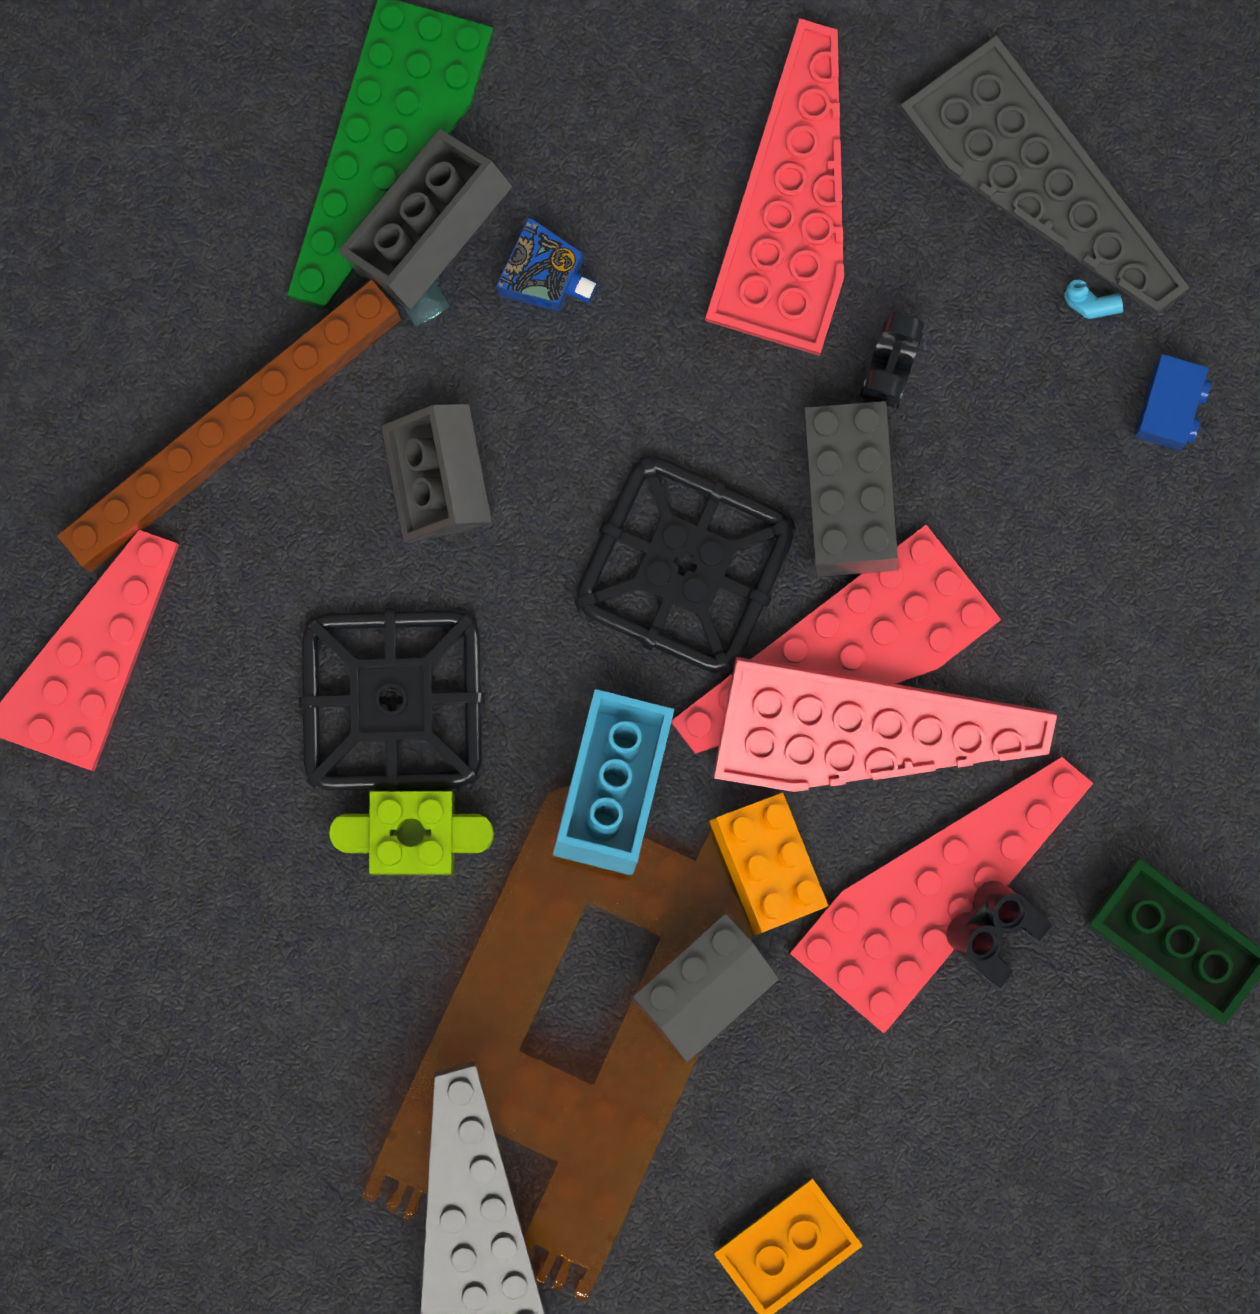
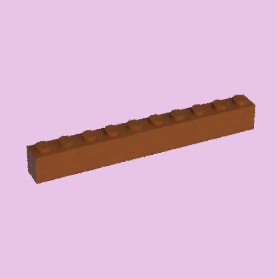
[57,280,401,573]

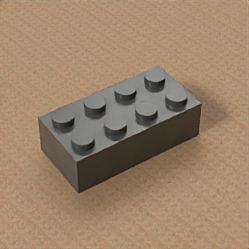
[338,129,512,310]
[805,401,898,577]

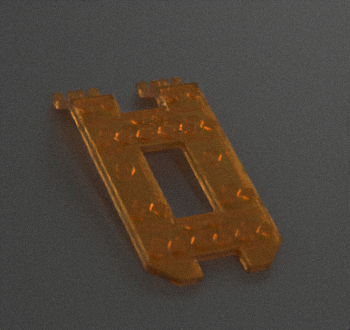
[361,785,754,1303]

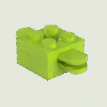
[329,791,494,875]

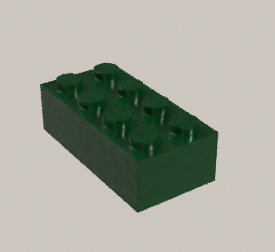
[1084,858,1260,1025]

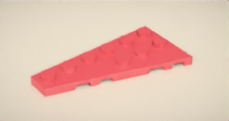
[0,530,179,771]

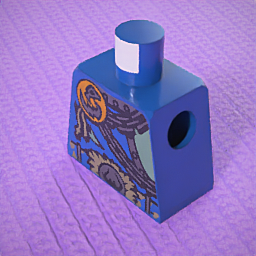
[496,218,598,311]

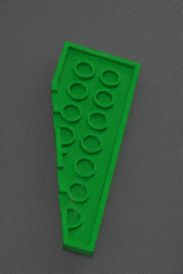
[287,0,494,309]

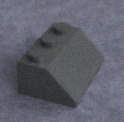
[381,404,492,543]
[631,914,779,1063]

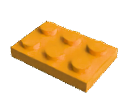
[709,793,828,935]
[714,1178,863,1314]

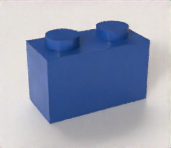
[1134,354,1212,451]

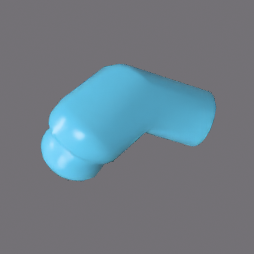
[1065,279,1123,319]

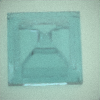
[402,281,450,327]

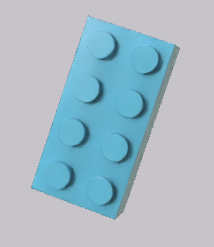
[552,689,674,876]

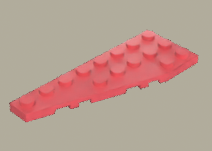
[705,18,844,356]
[671,525,1001,754]
[713,657,1057,792]
[789,757,1093,1033]

